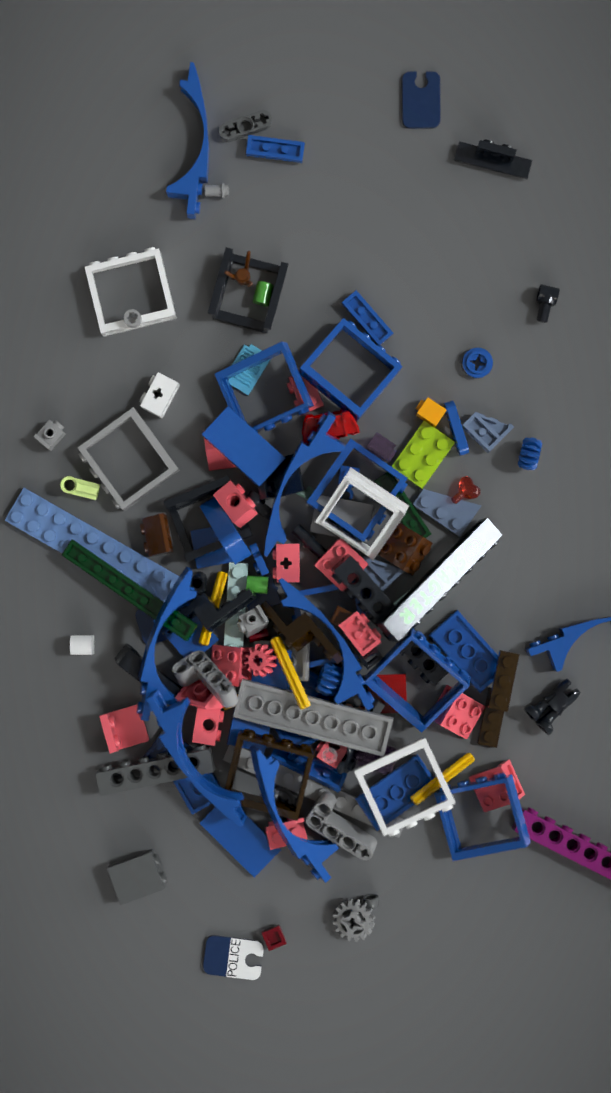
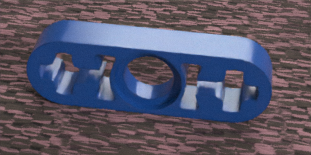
[444,400,469,456]

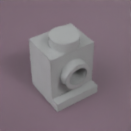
[33,420,66,451]
[237,605,269,638]

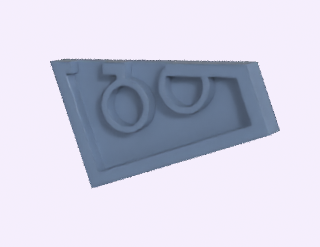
[412,489,481,537]

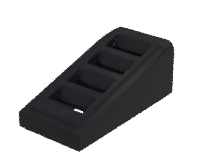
[344,636,383,669]

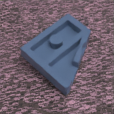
[462,412,514,453]
[363,556,404,591]

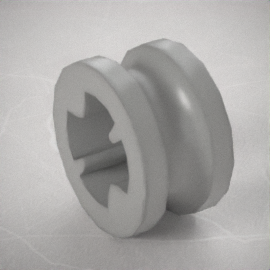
[124,309,142,328]

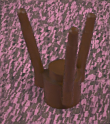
[224,251,253,287]

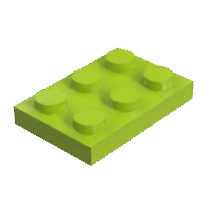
[391,420,455,489]

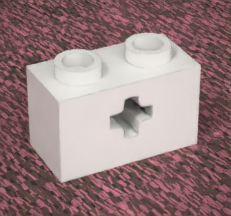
[139,372,180,419]

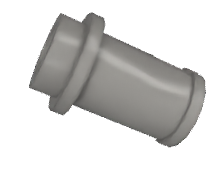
[205,183,229,198]

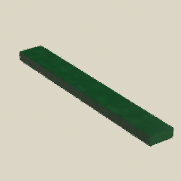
[62,539,198,641]

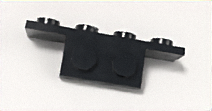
[454,139,532,179]

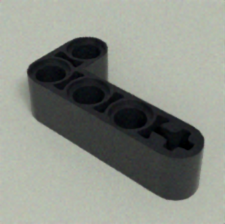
[114,643,182,702]

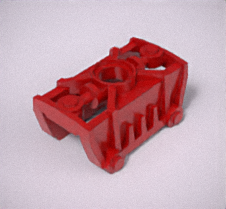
[302,408,360,444]

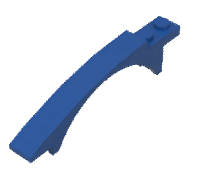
[166,62,210,219]
[264,411,345,556]
[137,567,197,721]
[278,578,375,711]
[525,617,611,672]
[146,690,247,827]
[250,746,339,883]

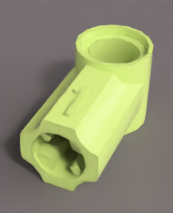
[60,476,100,500]

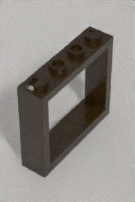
[225,729,316,821]

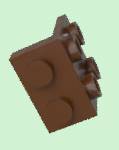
[378,523,433,575]

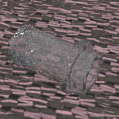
[322,747,337,763]

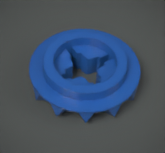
[462,348,493,378]

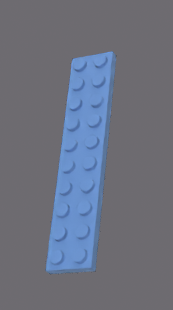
[5,488,179,602]

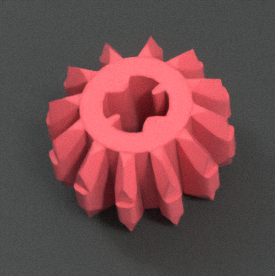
[244,644,277,677]

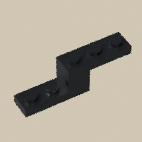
[160,588,257,637]

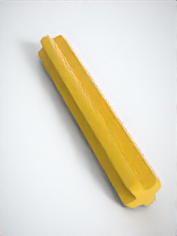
[199,571,228,646]
[270,636,310,709]
[410,753,475,805]

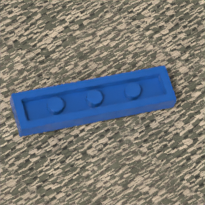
[271,748,347,793]

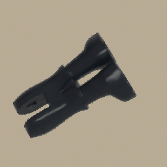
[524,678,581,735]

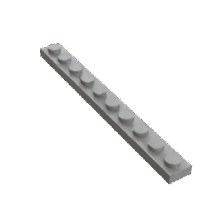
[223,745,405,838]

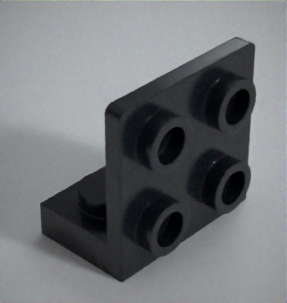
[258,454,304,500]

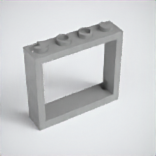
[78,407,180,511]

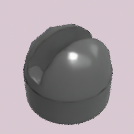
[363,894,379,910]

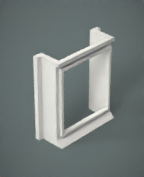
[315,468,409,561]

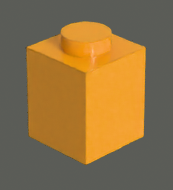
[416,397,446,427]

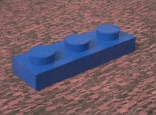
[246,135,305,163]
[342,290,393,345]

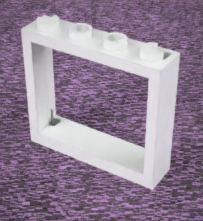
[85,247,177,337]
[354,737,455,837]

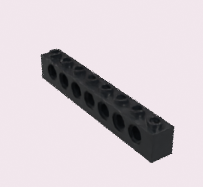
[330,554,449,685]

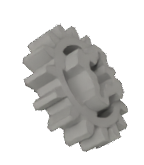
[333,898,375,942]

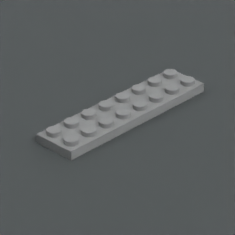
[233,679,393,757]

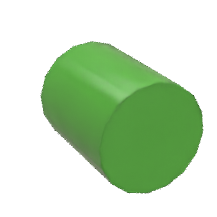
[252,281,274,307]
[246,575,269,594]

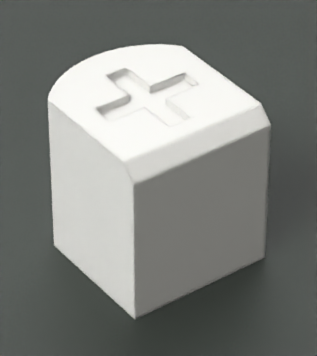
[70,635,94,655]

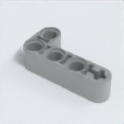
[172,650,239,708]
[306,792,377,860]

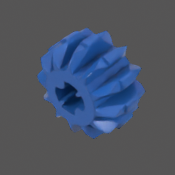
[518,437,542,470]
[316,663,343,697]

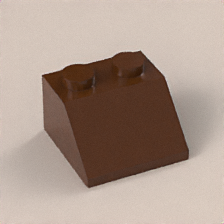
[140,513,174,557]

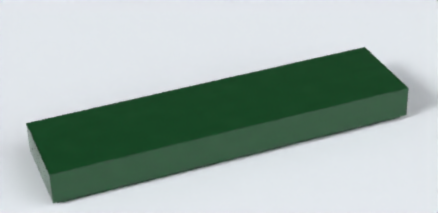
[374,472,431,538]

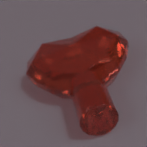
[451,476,480,504]

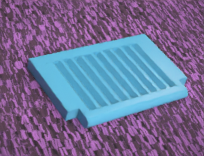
[229,344,271,396]

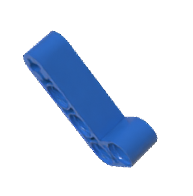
[199,497,252,565]

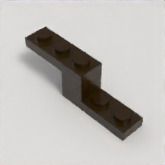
[260,601,343,664]
[477,650,520,748]

